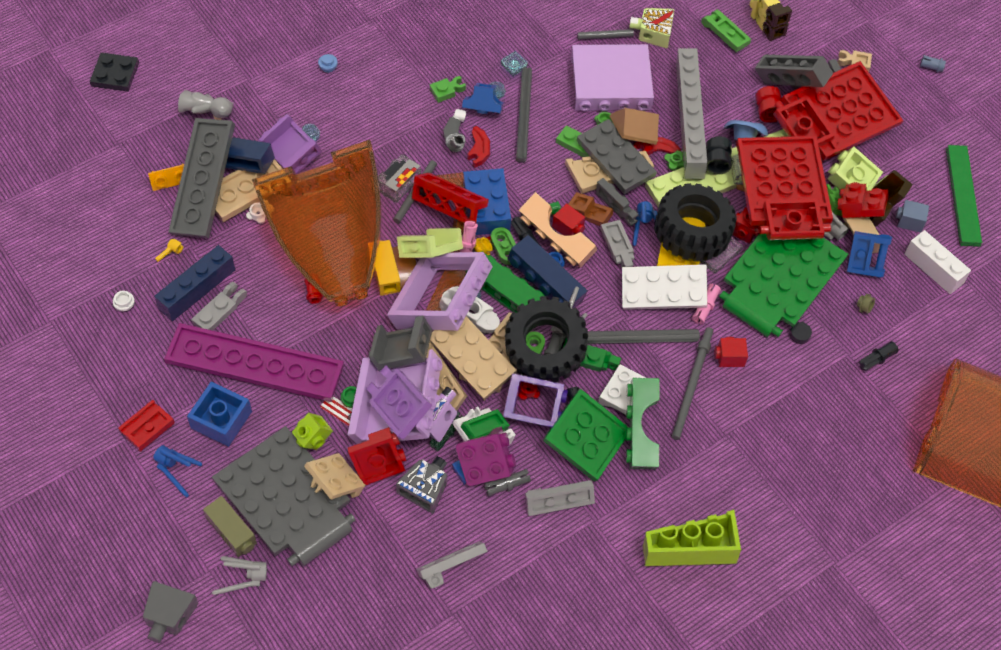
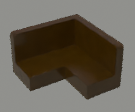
[869,170,913,227]

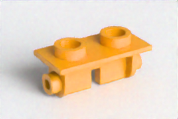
[148,163,184,191]

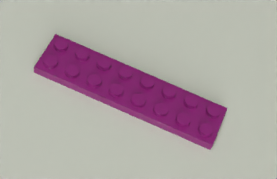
[164,323,344,402]

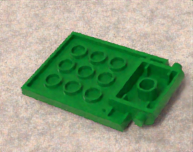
[719,234,848,338]

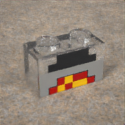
[377,154,421,203]

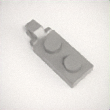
[600,220,634,267]

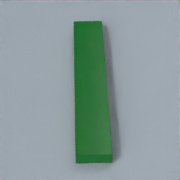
[946,145,982,247]

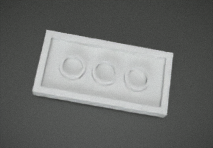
[622,265,707,310]

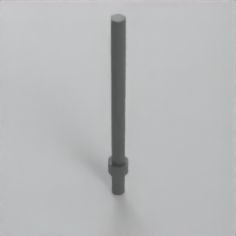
[671,327,714,440]

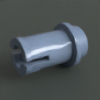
[920,55,946,73]

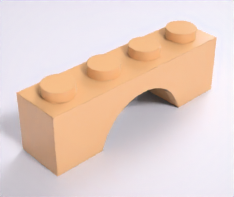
[519,192,597,268]

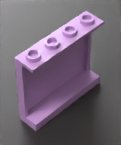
[571,44,654,111]
[348,350,443,444]

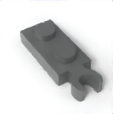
[596,178,638,226]

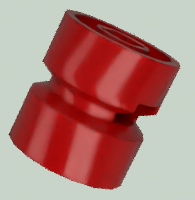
[755,86,782,123]

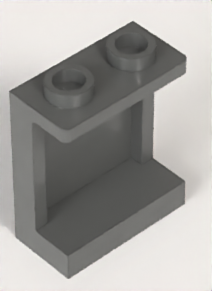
[369,316,432,371]

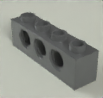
[755,55,833,87]

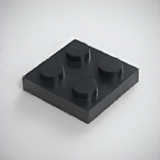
[89,52,139,92]

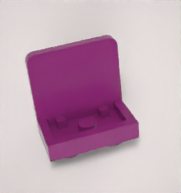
[456,427,516,486]

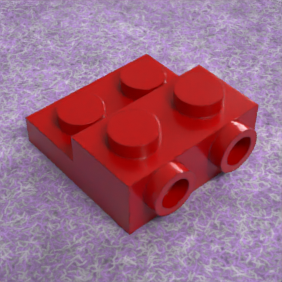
[838,182,888,218]
[348,427,407,485]

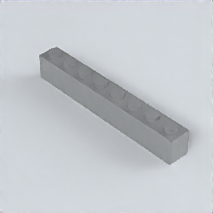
[676,48,707,179]

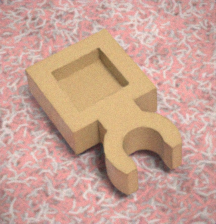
[838,50,872,72]

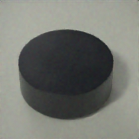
[790,322,812,344]

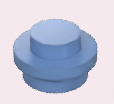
[318,54,338,72]

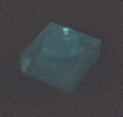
[501,51,528,76]

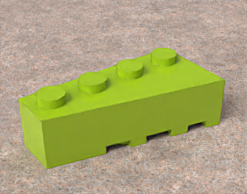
[643,510,741,566]

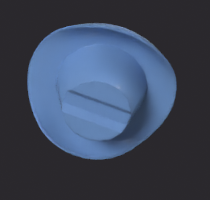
[723,120,768,140]

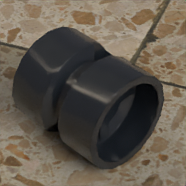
[706,136,732,174]

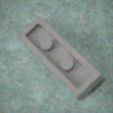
[525,480,595,516]
[416,541,487,589]

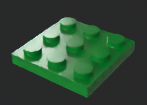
[542,389,628,482]

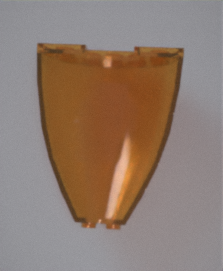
[252,139,382,306]

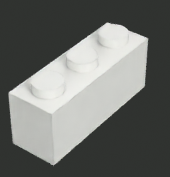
[904,230,971,294]

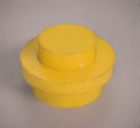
[474,237,493,255]

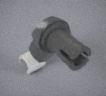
[443,109,466,152]

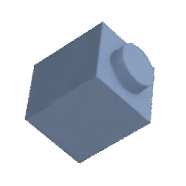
[895,200,929,233]

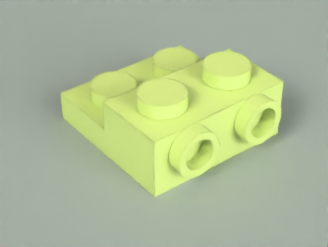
[828,147,883,191]

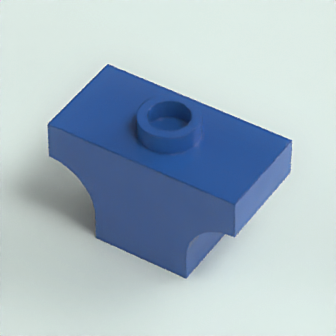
[462,83,504,114]

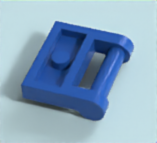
[847,231,892,277]

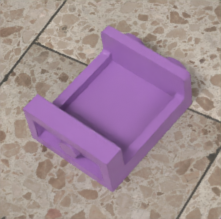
[258,114,323,178]

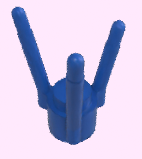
[633,201,657,246]
[153,445,202,497]

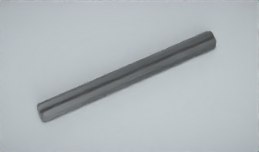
[516,67,532,163]
[587,329,700,344]

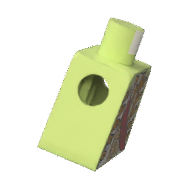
[629,8,674,48]

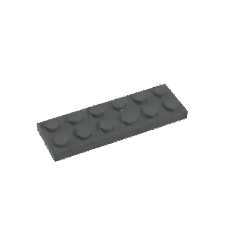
[168,118,235,239]

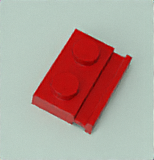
[118,400,175,452]

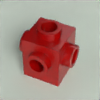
[732,207,760,244]

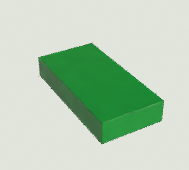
[461,409,510,440]

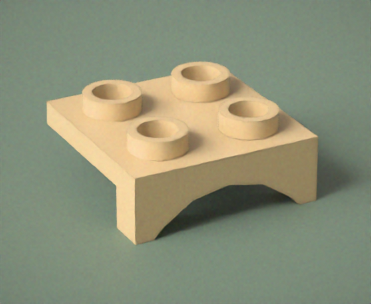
[304,453,365,499]

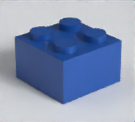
[187,382,252,447]

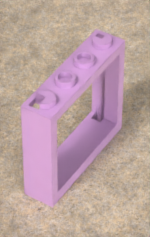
[387,252,492,331]

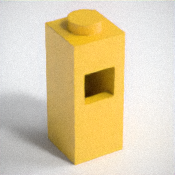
[369,240,401,296]

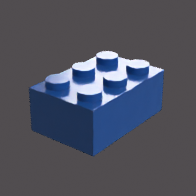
[463,168,511,235]

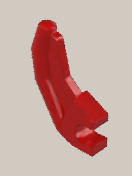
[467,126,490,168]
[633,137,681,155]

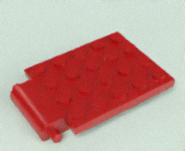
[773,61,904,161]
[736,136,833,240]

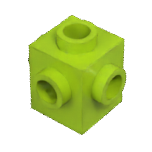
[292,413,333,450]

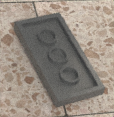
[577,119,657,194]

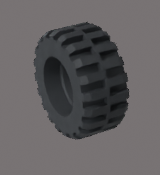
[654,183,737,261]
[505,296,588,382]

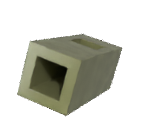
[203,495,257,557]

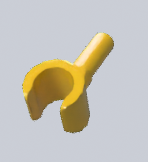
[155,239,184,262]

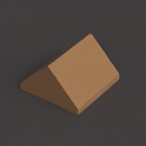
[609,108,659,145]

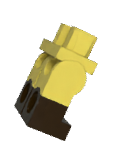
[749,0,792,41]

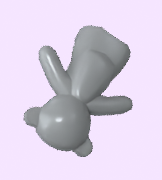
[178,90,233,120]

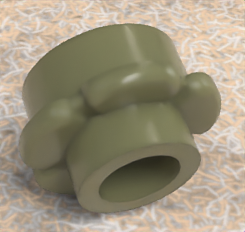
[857,294,875,313]

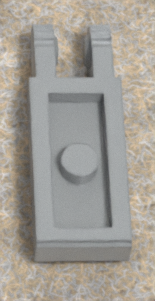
[191,282,247,331]

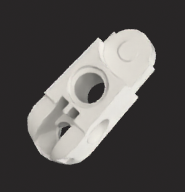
[439,286,500,333]

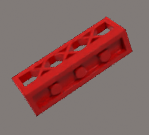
[412,172,489,224]

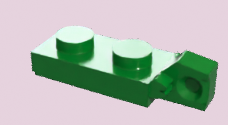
[563,339,621,372]

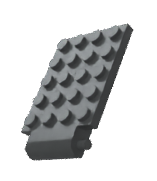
[212,426,356,567]

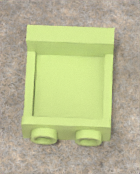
[397,228,463,258]

